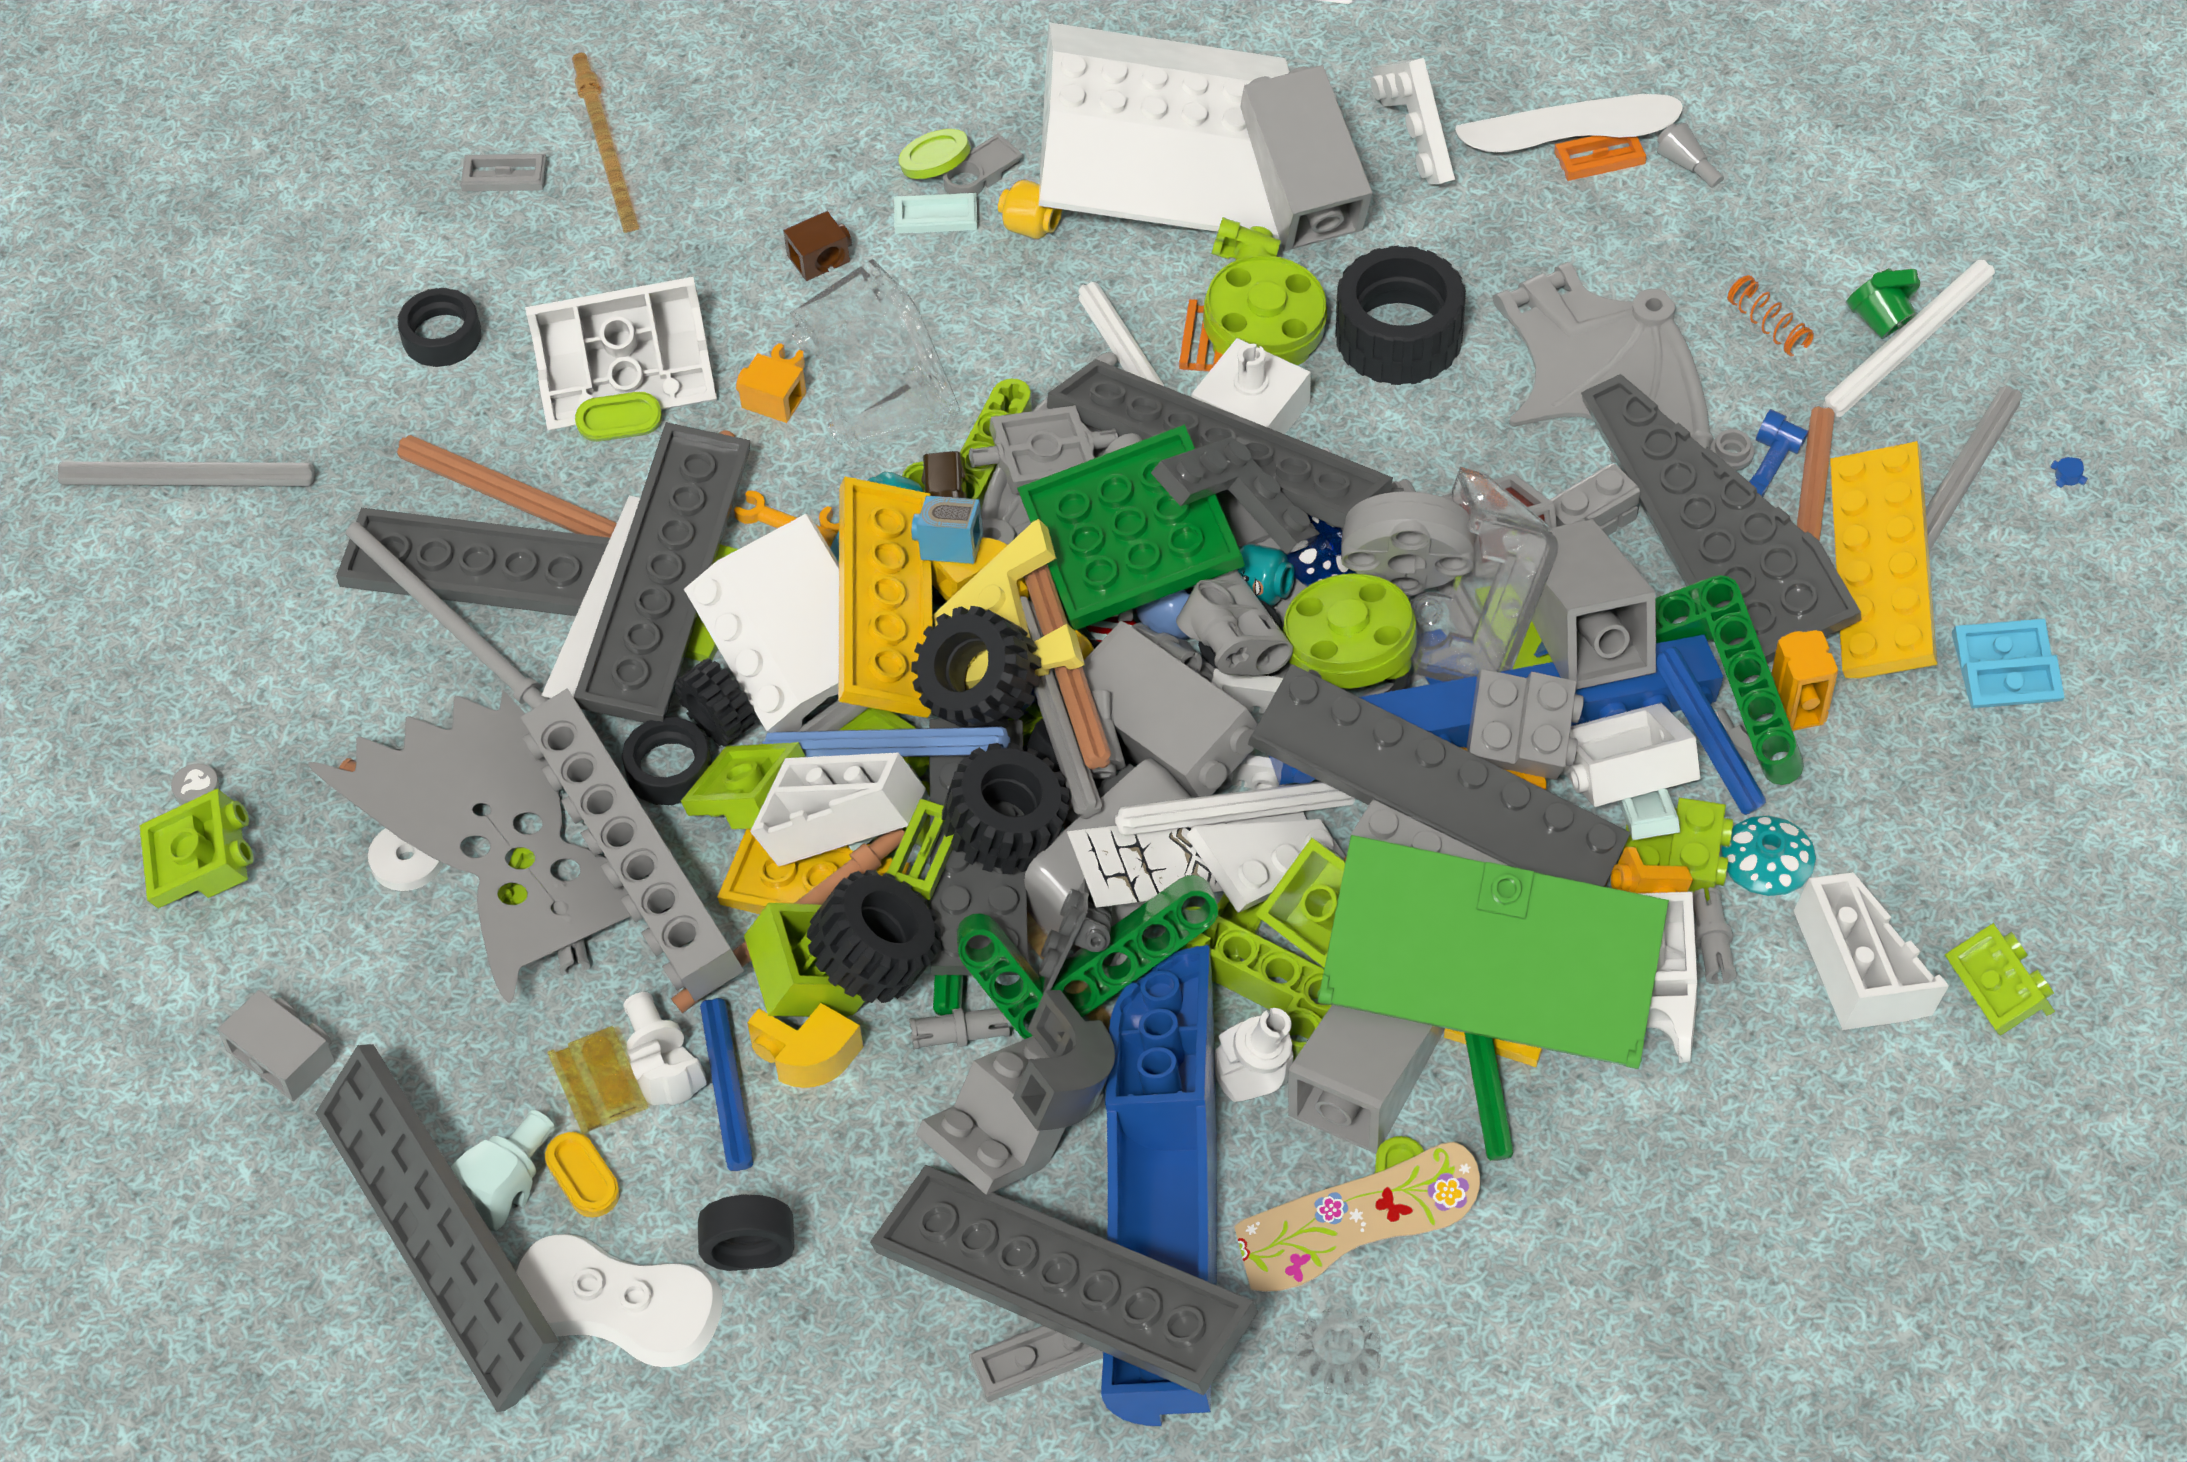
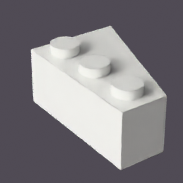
[750,753,926,867]
[1793,872,1949,1030]

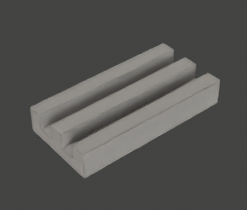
[460,154,547,191]

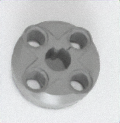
[1341,491,1475,596]

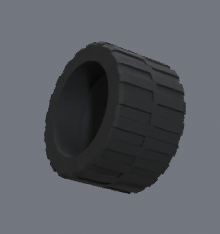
[1335,245,1466,385]

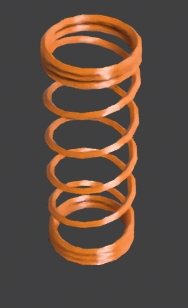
[1727,275,1814,357]

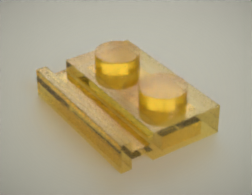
[547,1025,648,1135]

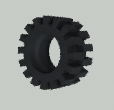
[675,658,756,747]

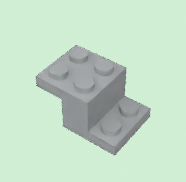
[916,1036,1105,1195]

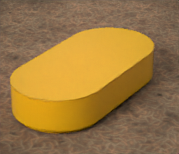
[545,1132,620,1217]

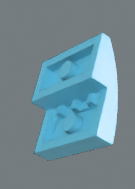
[1951,619,2065,709]

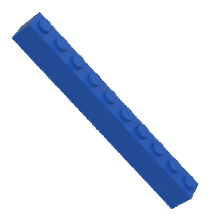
[1269,635,1724,786]

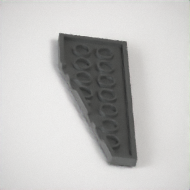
[1581,374,1862,663]

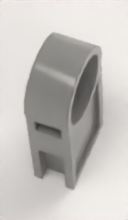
[943,133,1023,196]

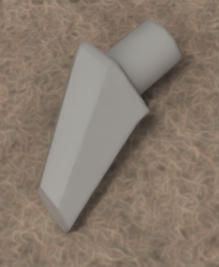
[1715,708,1773,765]

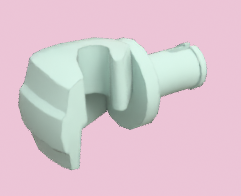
[450,1110,555,1231]

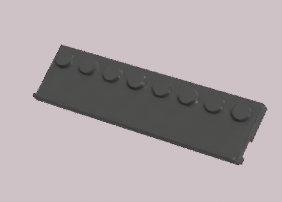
[1248,664,1630,887]

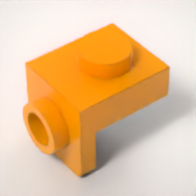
[1611,847,1693,894]

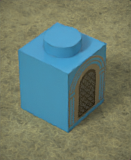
[911,496,983,564]

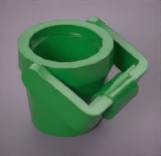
[1846,268,1920,339]

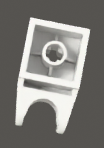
[1611,892,1697,1065]

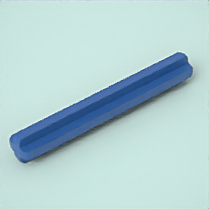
[1656,647,1766,815]
[700,998,753,1171]

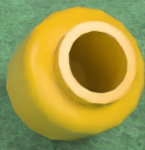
[998,179,1062,239]

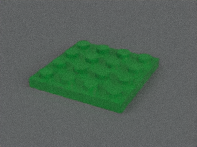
[1017,424,1245,630]

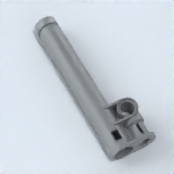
[1104,433,1293,675]

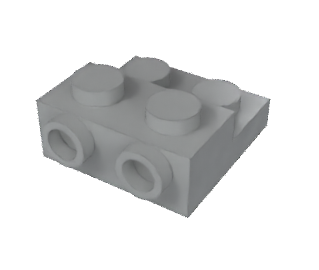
[1466,668,1583,780]

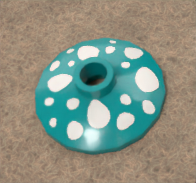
[1721,815,1816,896]

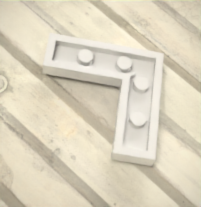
[1370,58,1455,184]

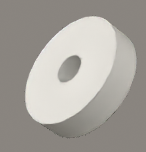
[368,828,444,891]

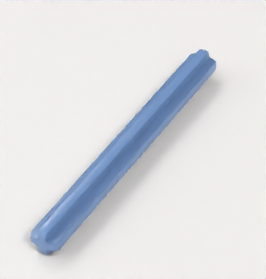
[762,727,1011,757]

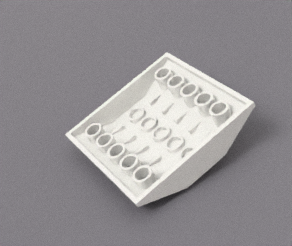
[1039,22,1290,238]

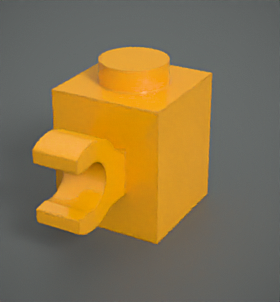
[736,343,806,423]

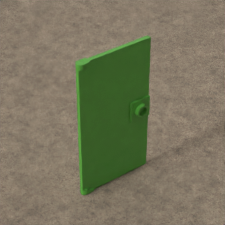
[1317,835,1669,1069]

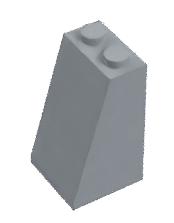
[1240,65,1372,251]
[1508,519,1656,689]
[1082,621,1258,798]
[1288,1005,1445,1154]

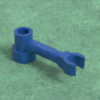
[1749,409,1809,497]

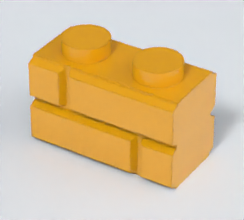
[1771,630,1838,731]

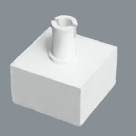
[1191,338,1311,434]

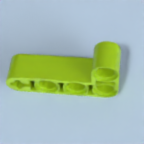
[902,378,1032,510]
[1176,906,1332,1061]

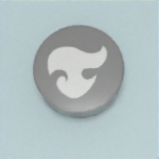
[171,763,220,805]

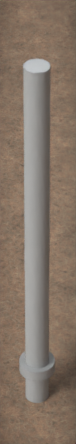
[346,522,549,709]

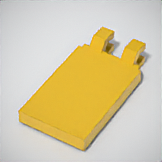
[717,829,911,914]

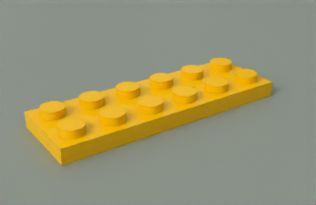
[1830,441,1938,678]
[838,476,932,718]

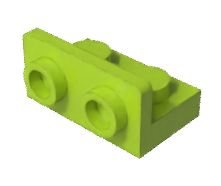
[1944,923,2055,1036]

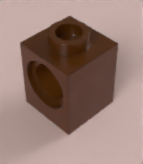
[783,211,852,281]

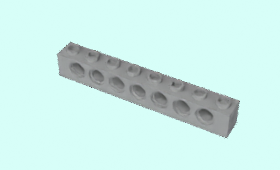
[520,688,744,1002]

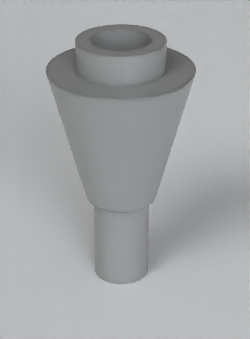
[1657,123,1724,188]
[1090,690,1126,779]

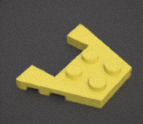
[932,519,1085,690]

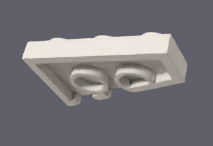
[1186,819,1346,913]

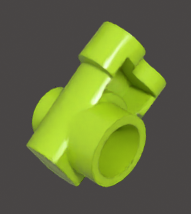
[1211,217,1281,261]

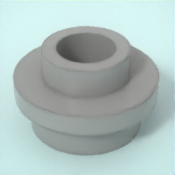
[1710,429,1754,470]

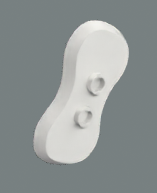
[514,1234,723,1367]

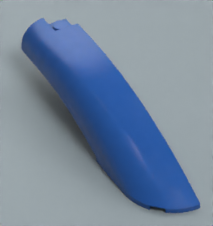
[1101,945,1217,1426]

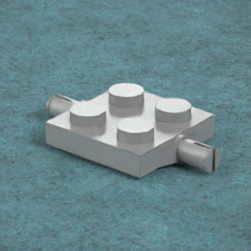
[969,405,1118,494]

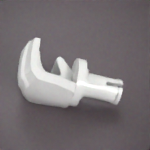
[623,992,706,1105]
[1215,1008,1293,1102]

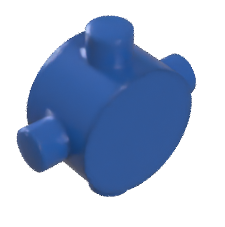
[2051,457,2088,488]

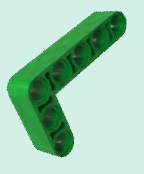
[1655,575,1804,785]
[956,875,1218,1039]

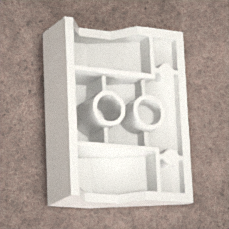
[525,277,717,431]
[684,514,839,733]

